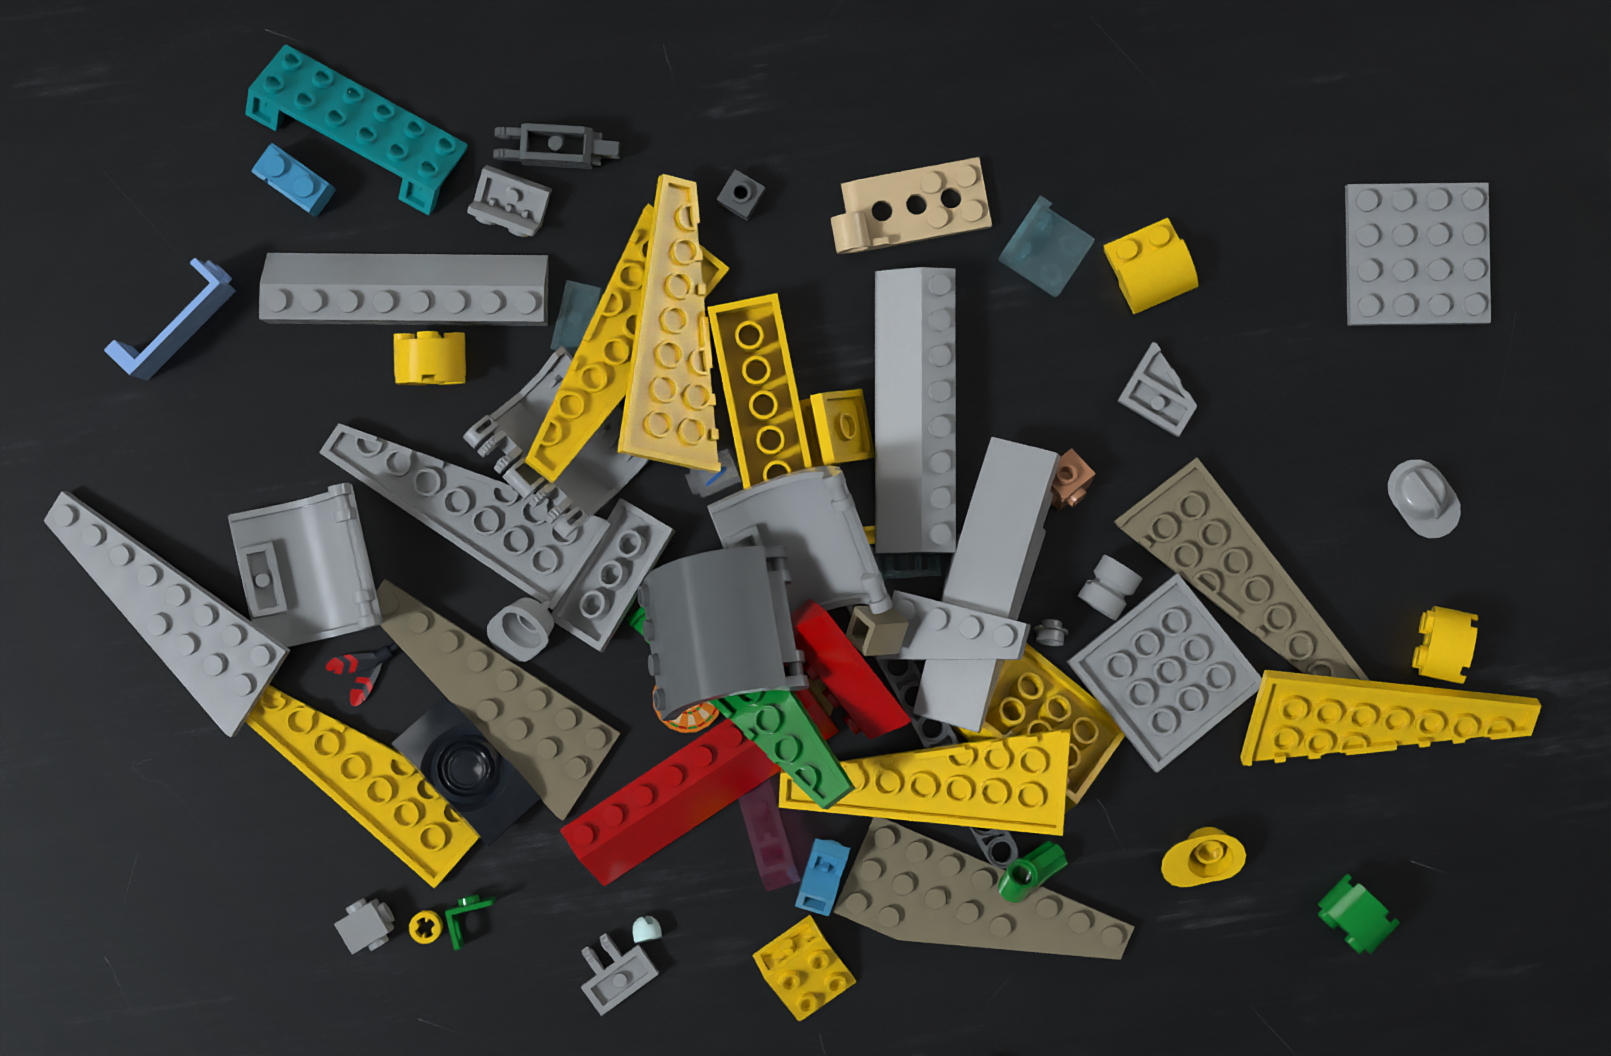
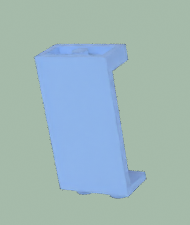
[104,258,236,381]

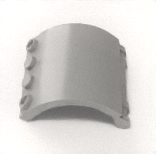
[707,466,893,614]
[228,483,383,647]

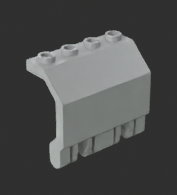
[463,346,650,539]

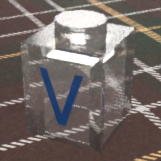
[685,449,742,499]

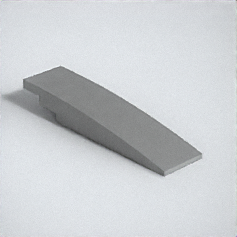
[913,437,1061,733]

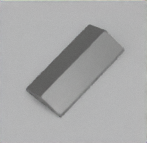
[551,498,675,653]

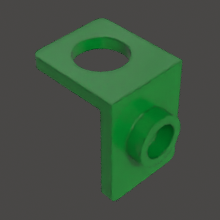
[445,894,496,951]

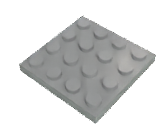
[1345,183,1491,326]
[1067,573,1262,772]

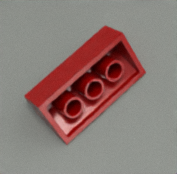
[790,599,911,740]

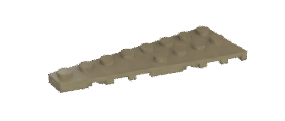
[1113,458,1370,681]
[376,579,621,821]

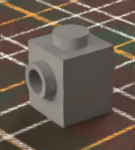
[334,898,394,955]

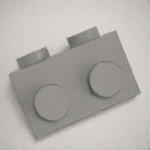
[467,165,552,237]

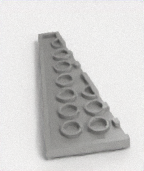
[319,423,612,610]
[43,491,291,738]

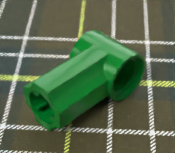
[998,841,1068,903]

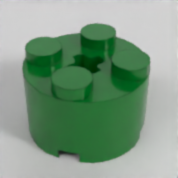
[1317,874,1400,955]

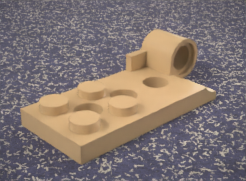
[831,157,992,254]

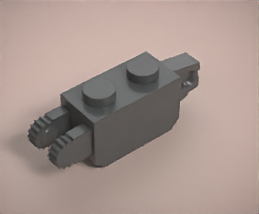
[493,123,620,169]

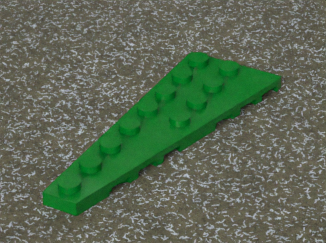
[626,607,856,810]

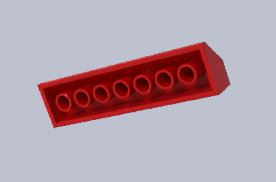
[560,685,839,887]

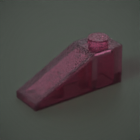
[738,778,801,891]

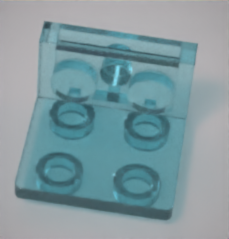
[998,195,1094,297]

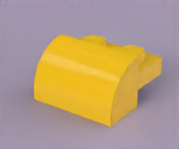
[1104,218,1198,314]

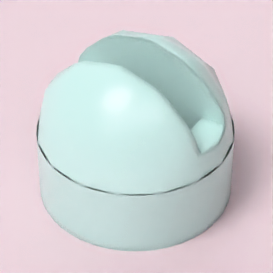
[633,916,662,943]

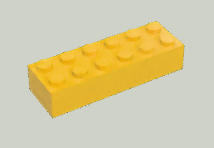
[707,293,812,489]

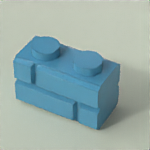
[251,143,336,218]

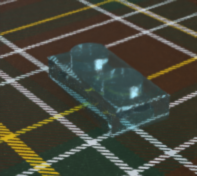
[550,280,602,355]

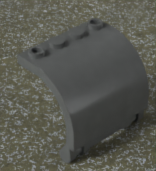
[638,545,810,721]

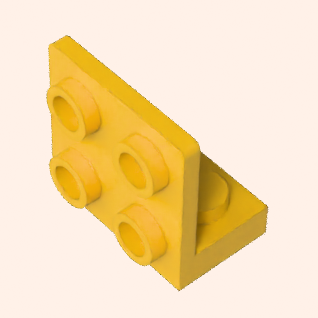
[753,915,856,1021]

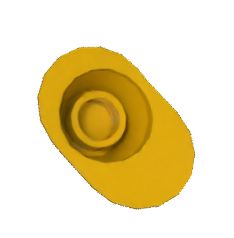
[1161,827,1246,887]

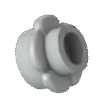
[1034,619,1068,646]

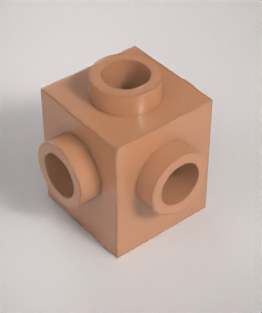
[1050,448,1095,511]

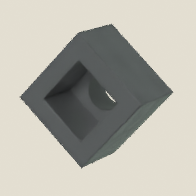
[717,169,765,221]

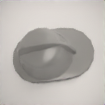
[1388,459,1461,538]
[487,597,554,662]

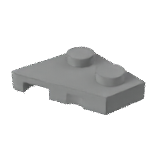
[1117,342,1197,437]

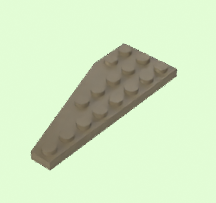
[833,817,1134,960]

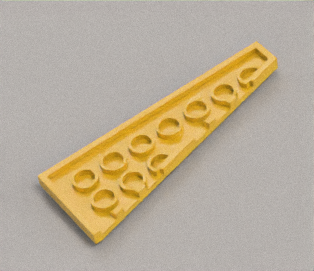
[617,174,721,473]
[525,204,729,484]
[1240,670,1541,766]
[245,685,479,888]
[779,729,1071,836]

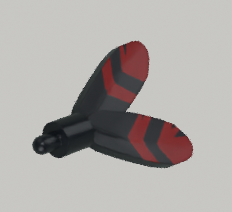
[326,643,399,706]

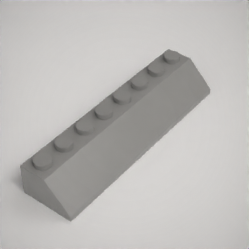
[259,253,548,326]
[875,267,956,554]

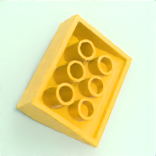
[951,643,1125,813]

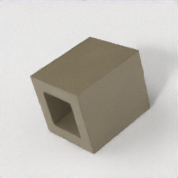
[845,606,909,656]

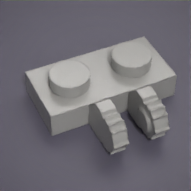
[581,933,659,1016]

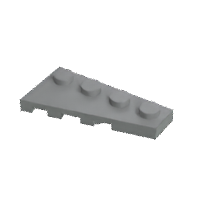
[876,590,1031,660]

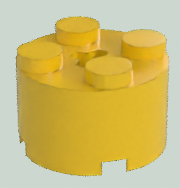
[393,331,466,385]
[1412,606,1478,684]

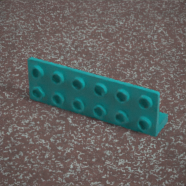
[245,45,468,216]

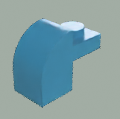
[795,838,850,916]

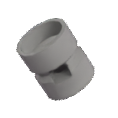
[1077,555,1142,621]

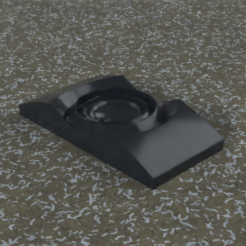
[392,696,541,847]

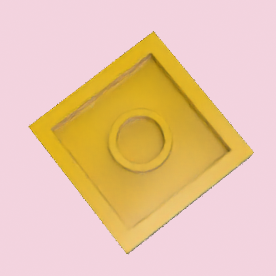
[799,389,875,468]

